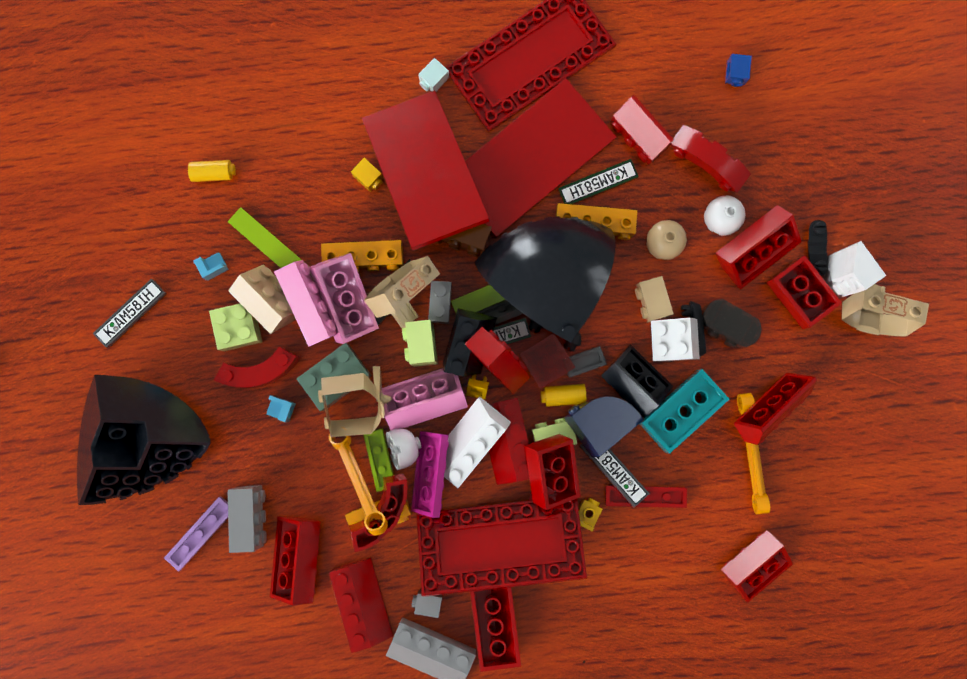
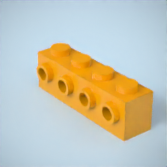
[556,203,637,240]
[321,240,404,272]

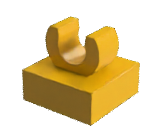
[466,374,489,399]

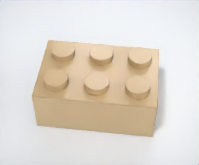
[228,264,296,334]

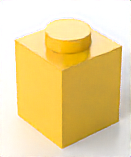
[351,158,383,192]

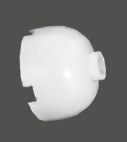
[704,195,746,236]
[386,428,421,470]

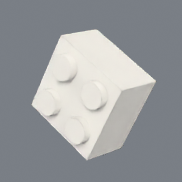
[651,318,700,362]

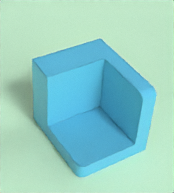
[193,253,229,281]
[267,395,296,422]

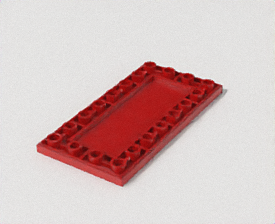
[445,0,616,132]
[465,78,616,238]
[362,90,490,251]
[416,499,587,597]

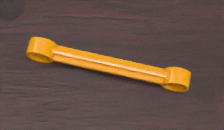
[737,393,770,515]
[329,427,388,535]

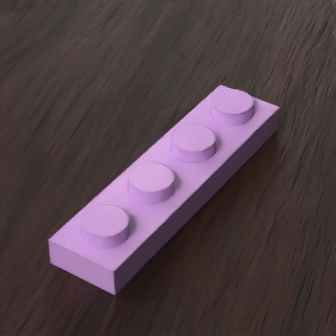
[164,496,228,572]

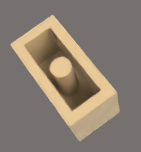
[635,276,674,323]

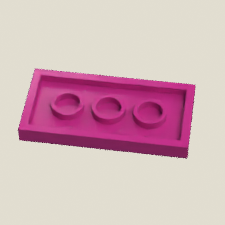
[411,431,449,518]

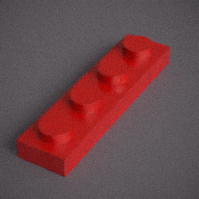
[605,485,687,508]

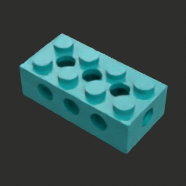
[640,369,729,454]

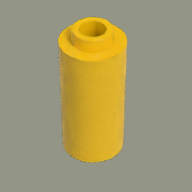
[188,160,236,182]
[541,384,586,407]

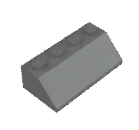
[386,617,476,679]

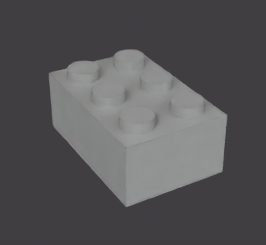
[228,485,267,553]

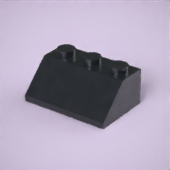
[442,308,497,377]
[601,344,673,418]

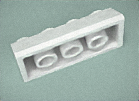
[824,241,886,298]
[444,396,511,488]

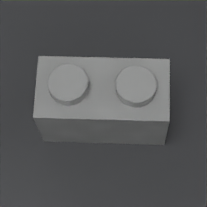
[428,281,452,324]

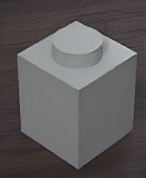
[411,590,442,618]

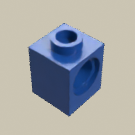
[725,54,752,87]

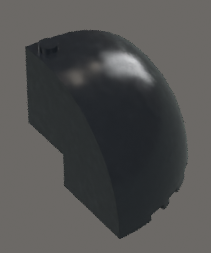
[474,216,616,343]
[77,375,211,505]

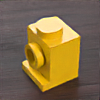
[578,498,602,531]

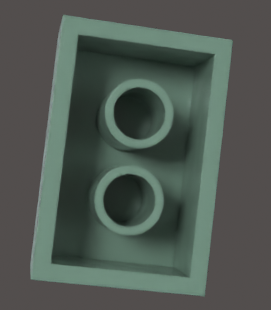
[296,343,372,411]

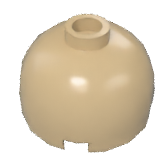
[646,220,687,260]

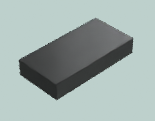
[562,346,607,378]

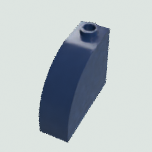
[564,397,644,457]

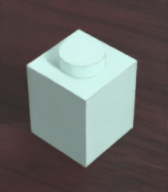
[418,58,450,92]

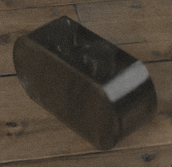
[702,299,762,349]

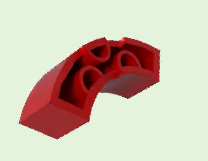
[671,125,751,193]
[214,347,301,388]
[349,473,407,552]

